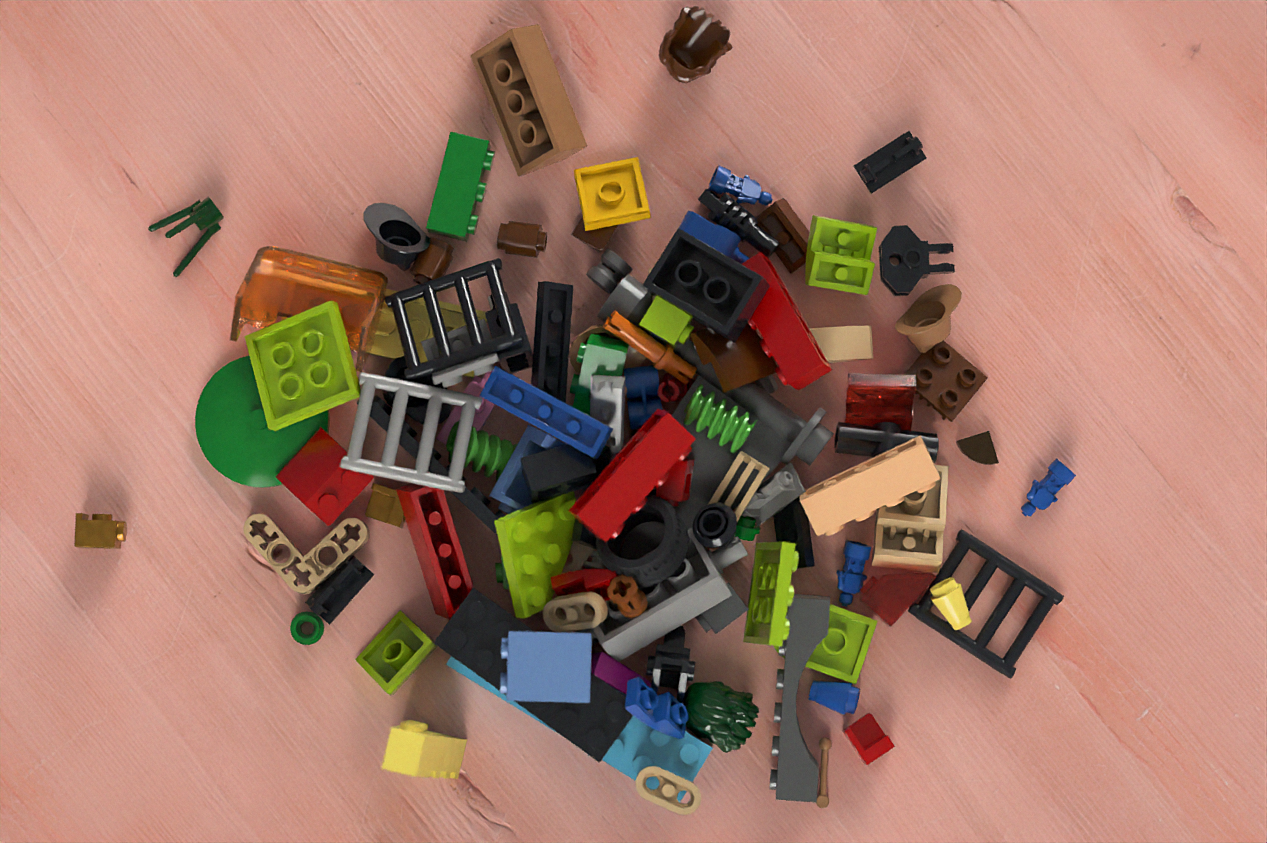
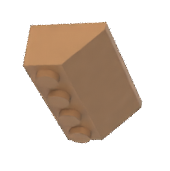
[470,24,587,177]

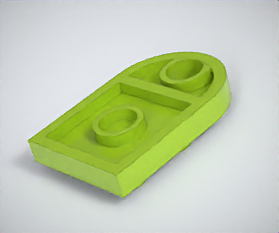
[773,604,878,684]

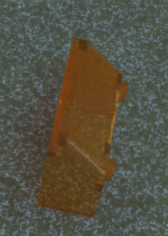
[230,246,388,372]

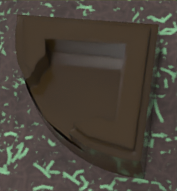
[956,431,999,465]

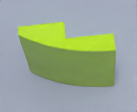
[805,215,877,295]

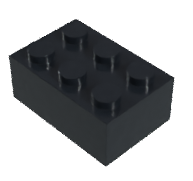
[642,228,770,343]

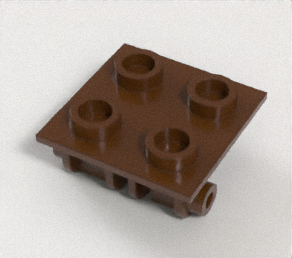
[900,340,988,422]

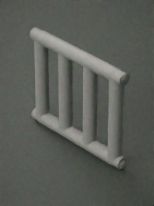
[340,372,482,493]

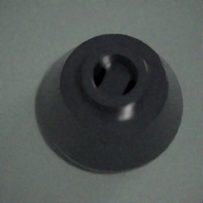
[693,503,737,548]

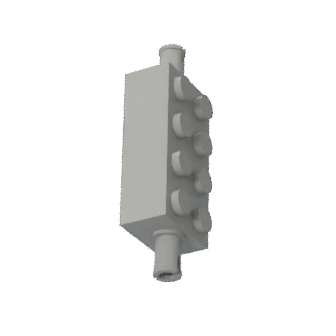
[575,527,748,662]

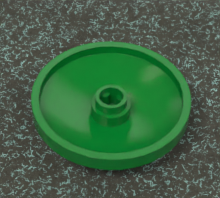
[195,356,330,488]

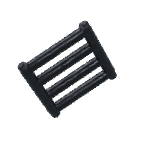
[384,258,524,381]
[908,529,1064,679]

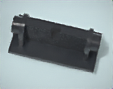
[853,131,927,194]
[305,555,375,625]

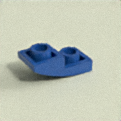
[625,677,688,739]

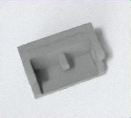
[590,375,625,453]

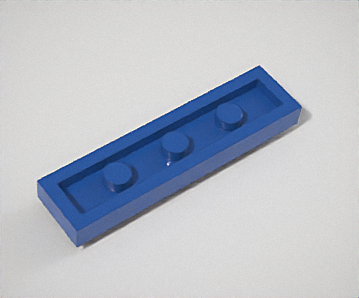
[479,366,613,459]

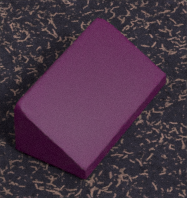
[591,652,651,694]

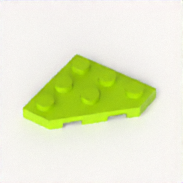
[495,491,576,618]

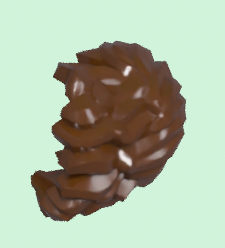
[659,6,733,83]

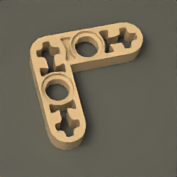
[243,514,370,594]

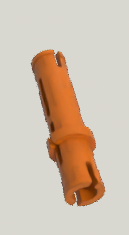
[603,310,697,385]

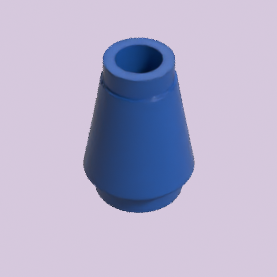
[809,680,860,716]

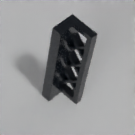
[531,281,573,403]

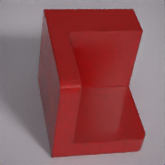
[842,713,895,765]

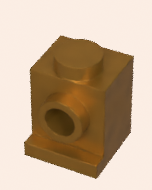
[74,513,127,549]

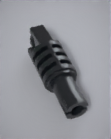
[698,189,780,258]

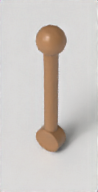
[816,737,832,808]

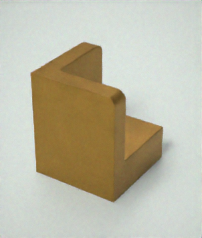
[365,483,406,529]

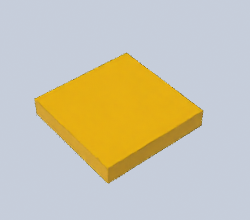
[573,157,651,231]

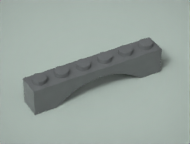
[769,594,830,802]

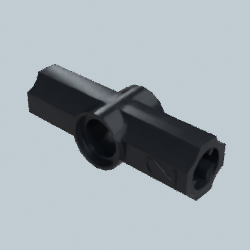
[834,422,939,463]

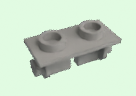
[737,463,806,526]

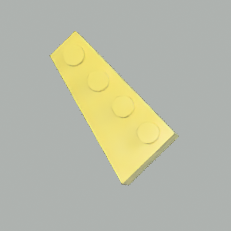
[381,719,467,779]

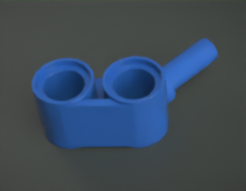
[678,211,750,264]
[624,365,662,430]

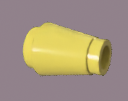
[930,577,972,630]

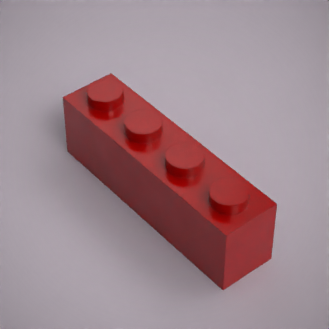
[742,252,832,391]
[568,409,696,542]
[396,483,474,619]

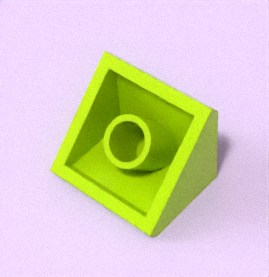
[355,610,437,695]

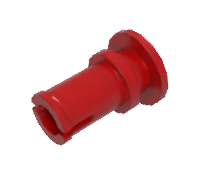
[658,372,694,402]

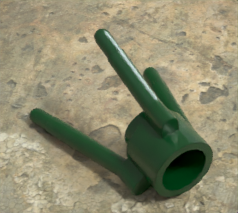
[148,197,224,277]

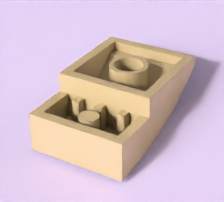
[872,465,949,573]

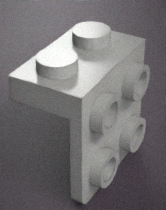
[421,318,499,388]

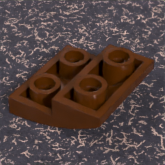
[690,323,777,393]

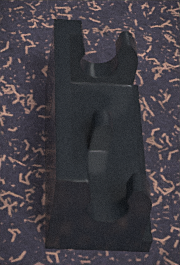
[521,444,597,503]

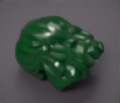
[683,681,759,753]

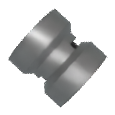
[586,248,633,295]

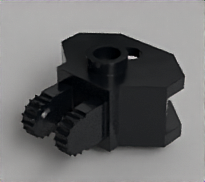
[878,225,955,296]
[646,626,695,704]

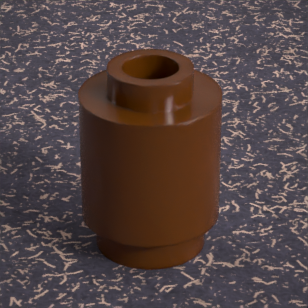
[497,221,547,258]
[410,237,454,284]

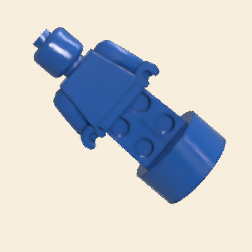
[708,165,773,206]
[1021,458,1076,516]
[836,540,872,607]

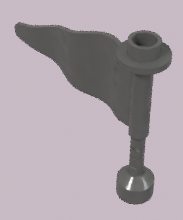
[597,274,834,560]

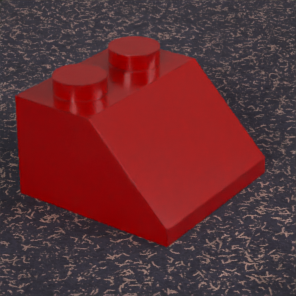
[275,427,375,527]

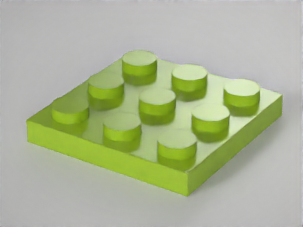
[244,300,361,431]
[743,542,798,646]

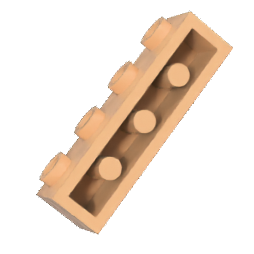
[799,435,941,537]

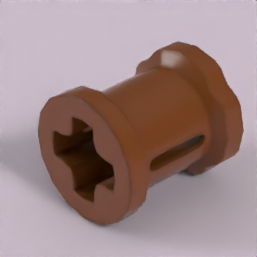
[607,575,648,618]

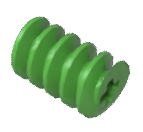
[683,384,758,454]
[446,421,518,481]

